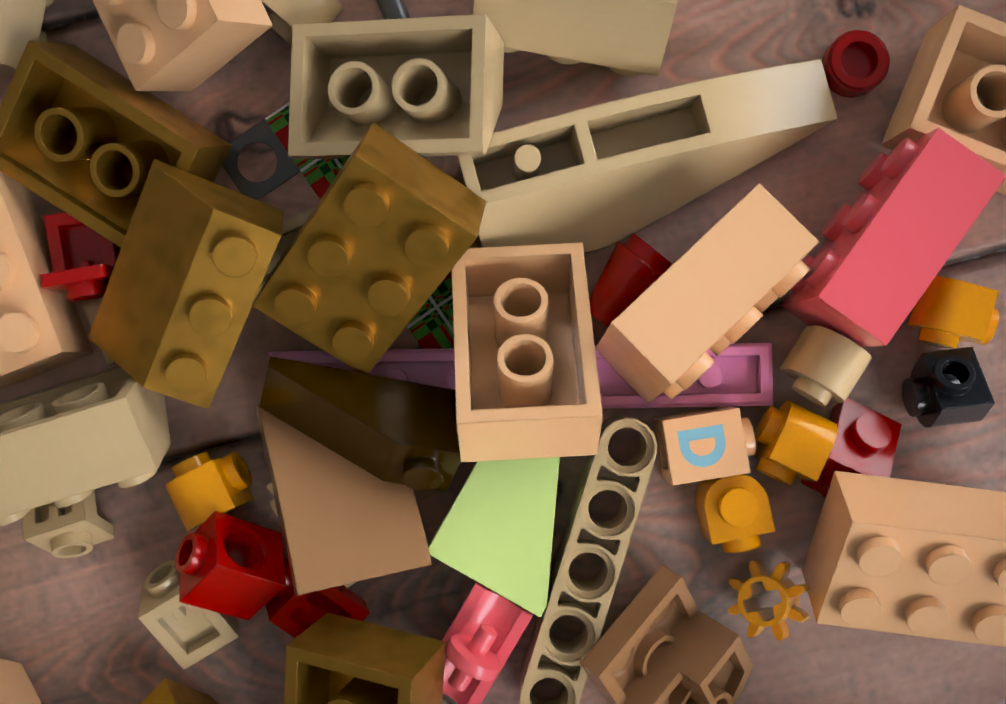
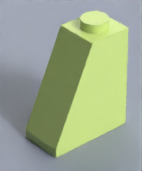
[428,457,560,618]

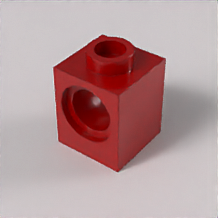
[174,511,286,621]

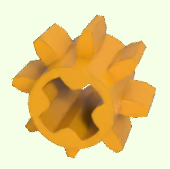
[728,559,811,641]

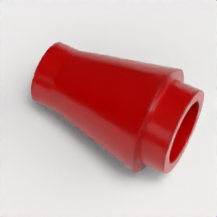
[589,233,673,327]

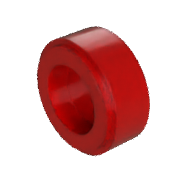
[821,30,890,98]

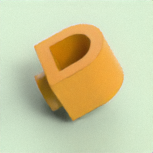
[908,276,999,350]
[754,400,838,486]
[165,451,254,532]
[695,474,775,553]

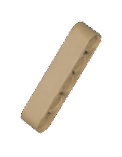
[519,415,658,704]

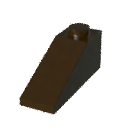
[260,356,461,491]

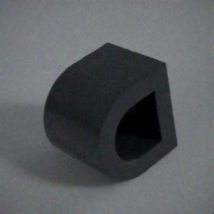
[902,347,995,428]

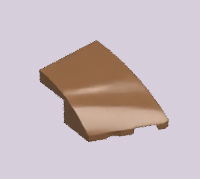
[256,404,432,595]
[580,565,754,704]

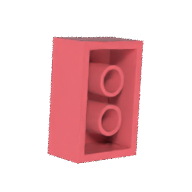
[781,127,1006,347]

